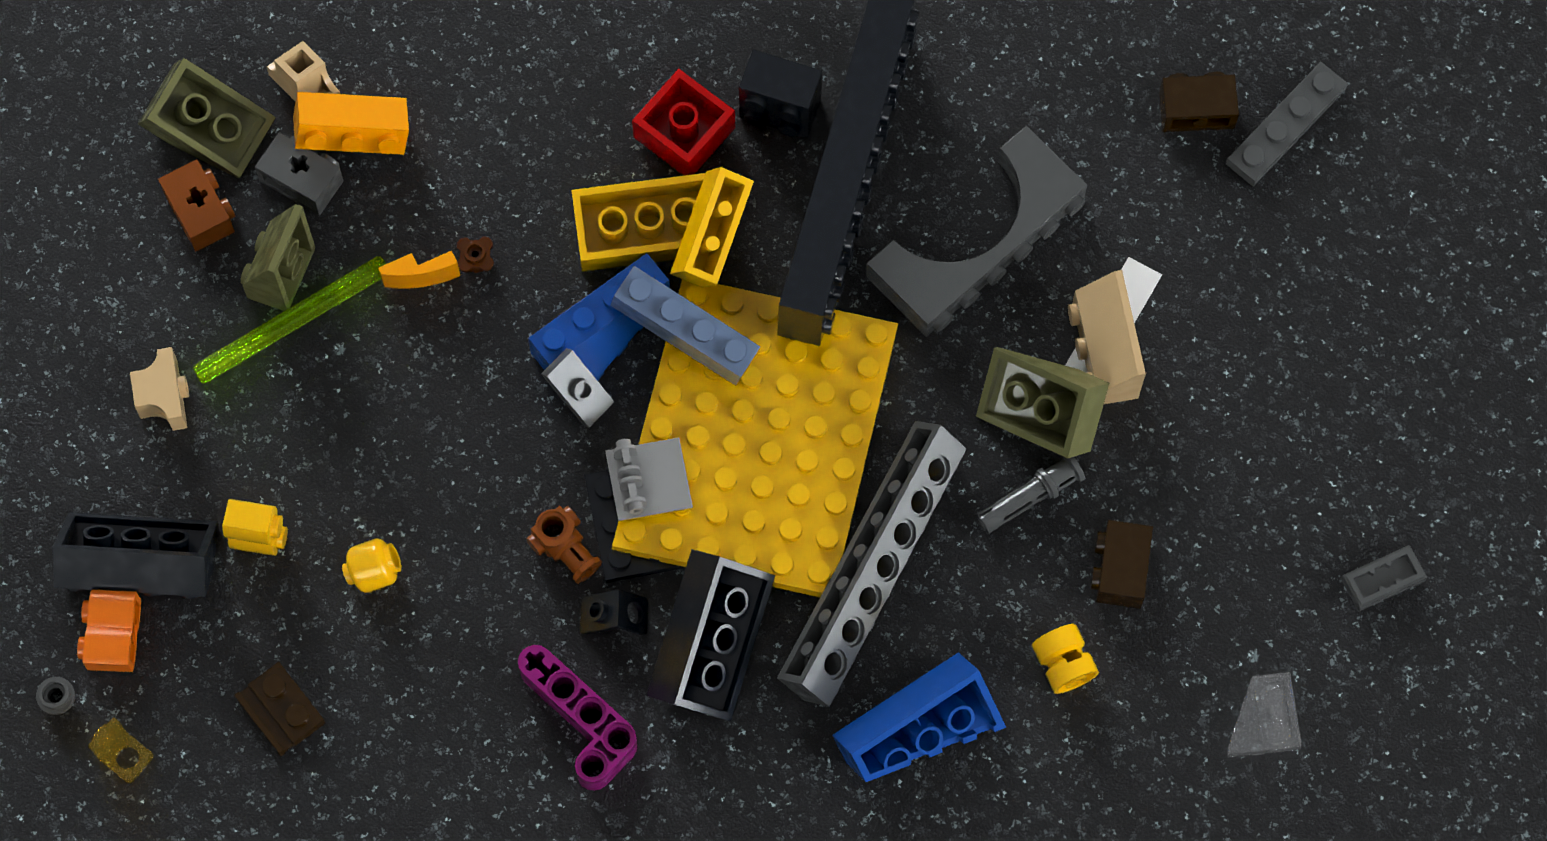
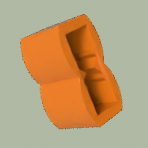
[77,590,141,672]

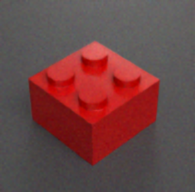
[632,69,735,176]

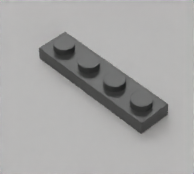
[1226,61,1348,187]

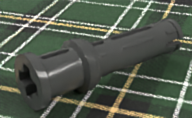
[976,456,1085,534]

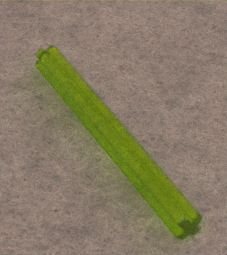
[193,256,386,384]

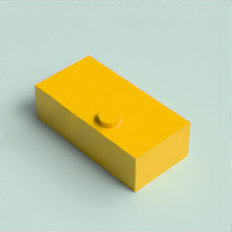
[572,173,706,271]

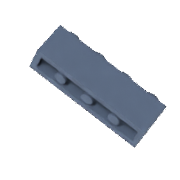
[610,266,761,386]

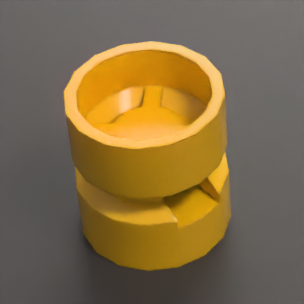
[1032,624,1099,694]

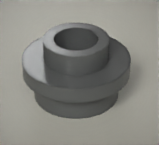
[36,677,75,715]

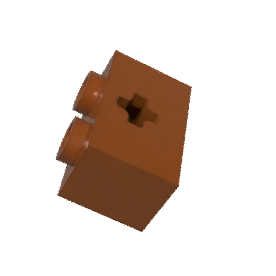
[158,159,236,252]

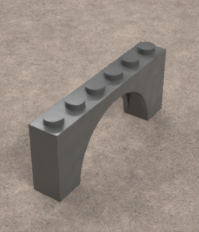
[866,126,1087,337]

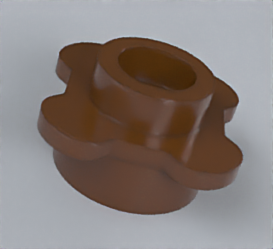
[457,236,494,273]

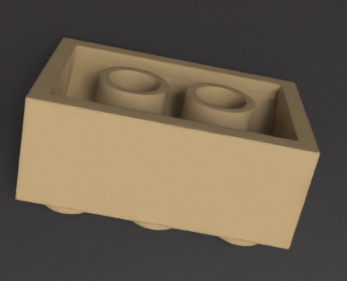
[1068,270,1146,404]

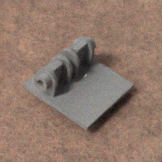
[605,438,693,521]

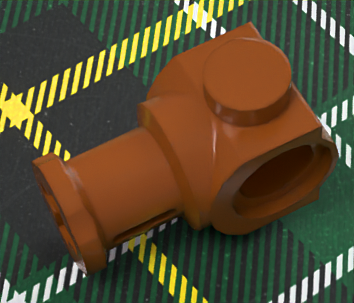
[526,505,602,584]

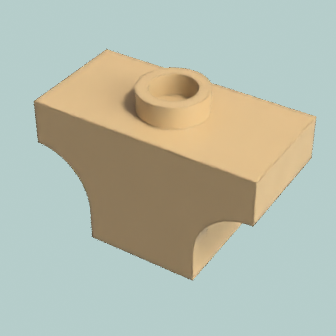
[267,41,340,102]
[130,347,189,431]

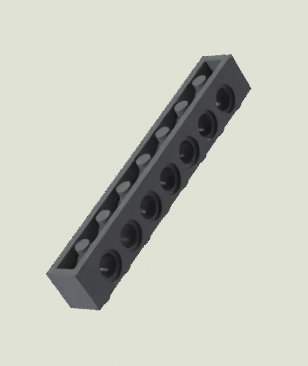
[777,421,966,707]

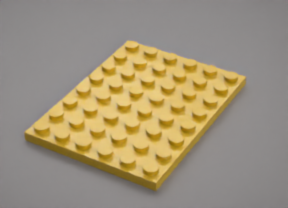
[612,279,898,597]

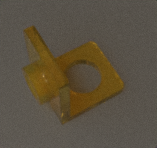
[88,717,154,784]

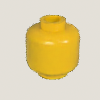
[342,538,401,593]

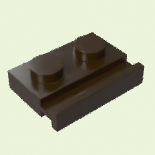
[234,662,325,757]

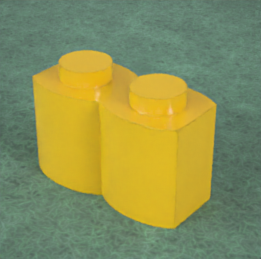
[222,499,288,556]

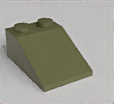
[138,58,276,178]
[241,204,316,312]
[976,347,1110,458]

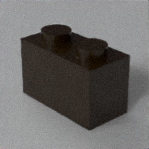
[1159,72,1239,132]
[1090,520,1153,609]

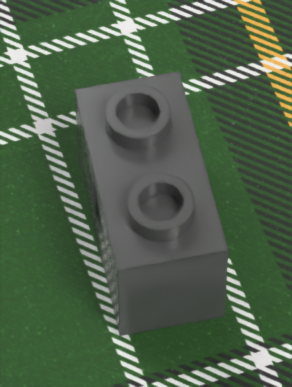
[255,133,344,216]

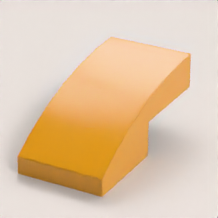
[378,250,460,289]

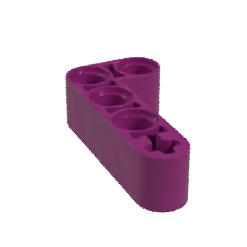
[518,645,637,791]

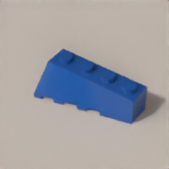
[528,253,670,381]
[832,652,1006,782]

